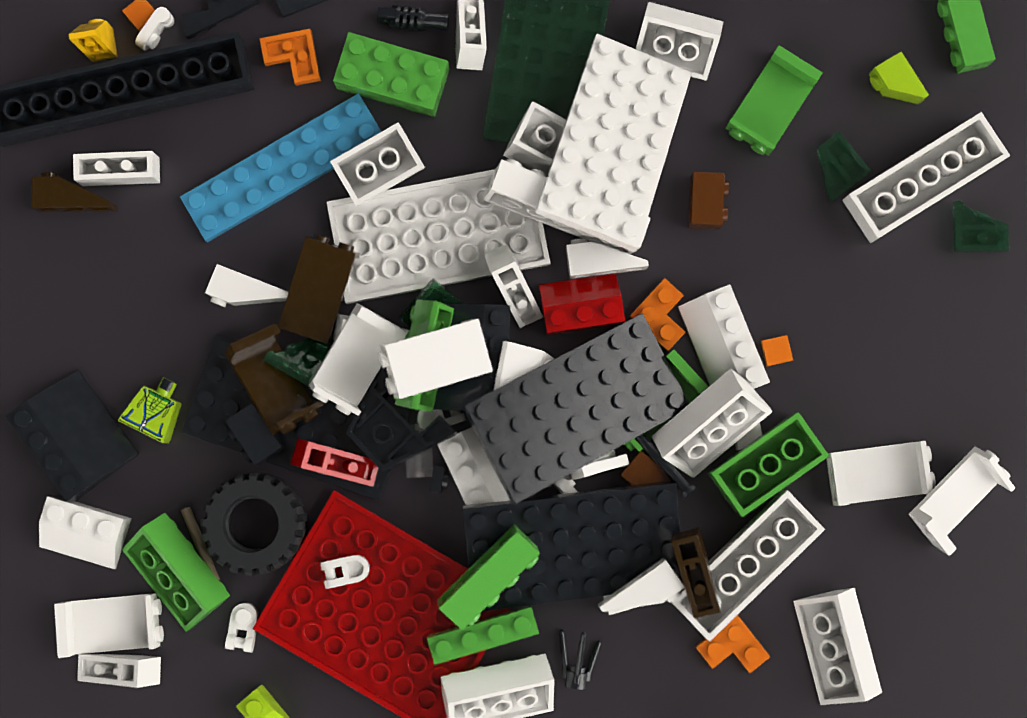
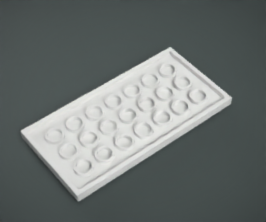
[535,34,692,252]
[327,166,551,304]

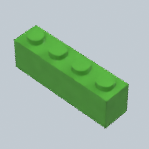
[937,0,996,73]
[438,524,540,630]
[427,605,539,665]

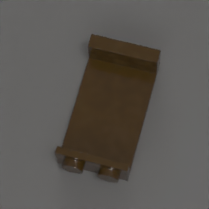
[278,234,360,344]
[224,323,324,435]

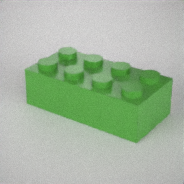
[333,32,450,117]
[707,412,829,517]

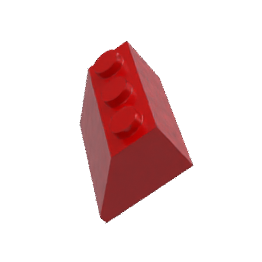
[539,273,625,336]

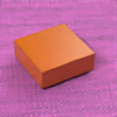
[122,0,155,31]
[761,335,793,367]

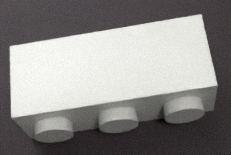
[73,151,160,186]

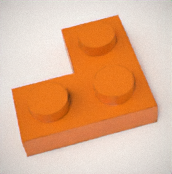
[260,29,321,86]
[629,278,686,352]
[695,615,770,673]

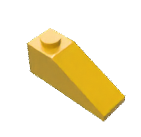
[69,19,118,62]

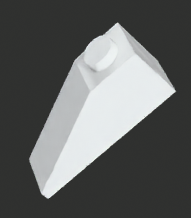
[456,0,487,70]
[566,239,649,279]
[484,244,543,328]
[205,264,288,307]
[598,558,684,612]
[77,654,161,688]

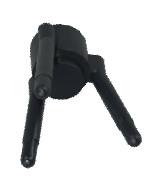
[559,629,601,690]

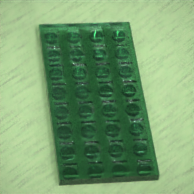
[483,0,609,143]

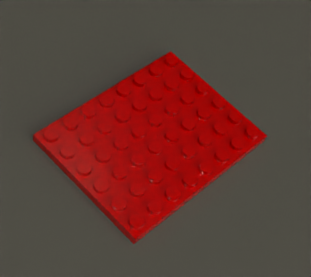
[253,490,510,718]

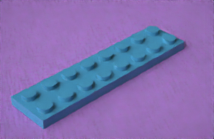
[180,93,381,243]

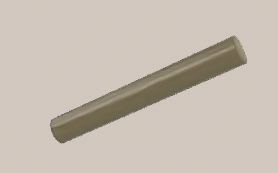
[181,507,220,580]

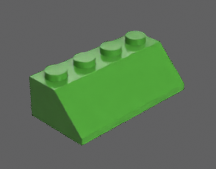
[394,300,454,412]
[122,513,230,632]

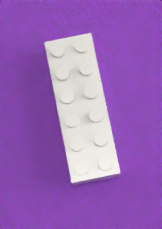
[842,112,1010,243]
[484,159,651,254]
[671,490,825,642]

